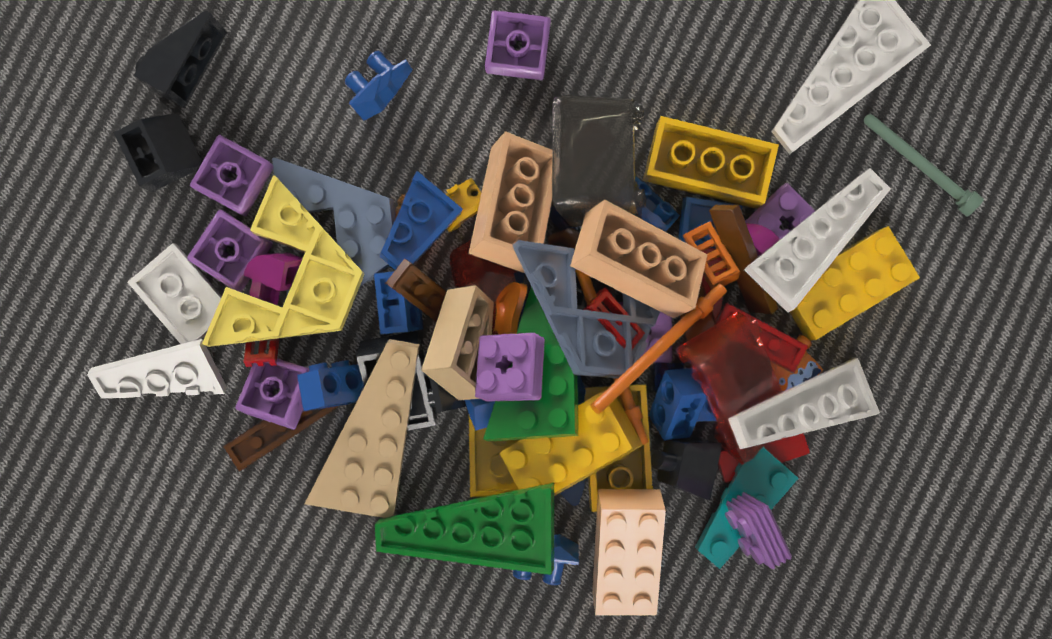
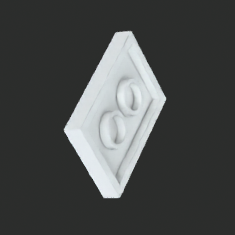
[127,243,222,344]

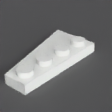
[87,339,227,399]

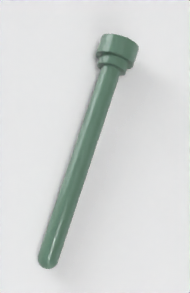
[864,114,984,217]

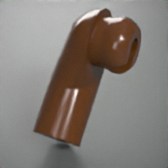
[548,228,580,249]

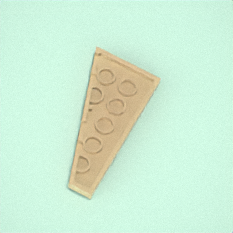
[305,339,420,518]

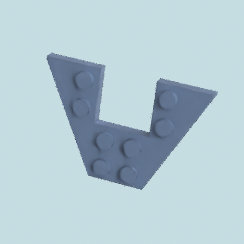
[272,158,396,295]
[513,240,660,378]

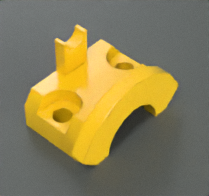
[446,178,481,232]

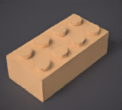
[469,131,560,273]
[570,200,707,318]
[592,489,666,615]

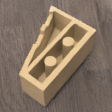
[421,285,494,400]

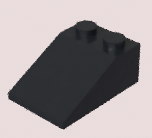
[133,10,227,108]
[356,331,436,431]

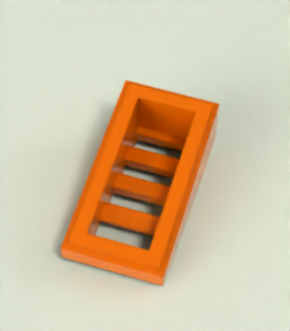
[683,221,740,290]

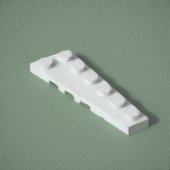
[744,168,891,312]
[728,358,880,449]

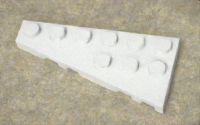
[771,0,931,155]

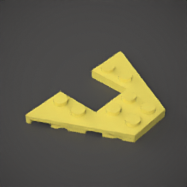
[202,175,365,347]

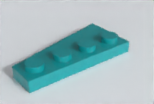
[695,444,799,569]

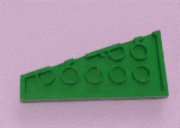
[483,286,579,442]
[375,483,554,575]

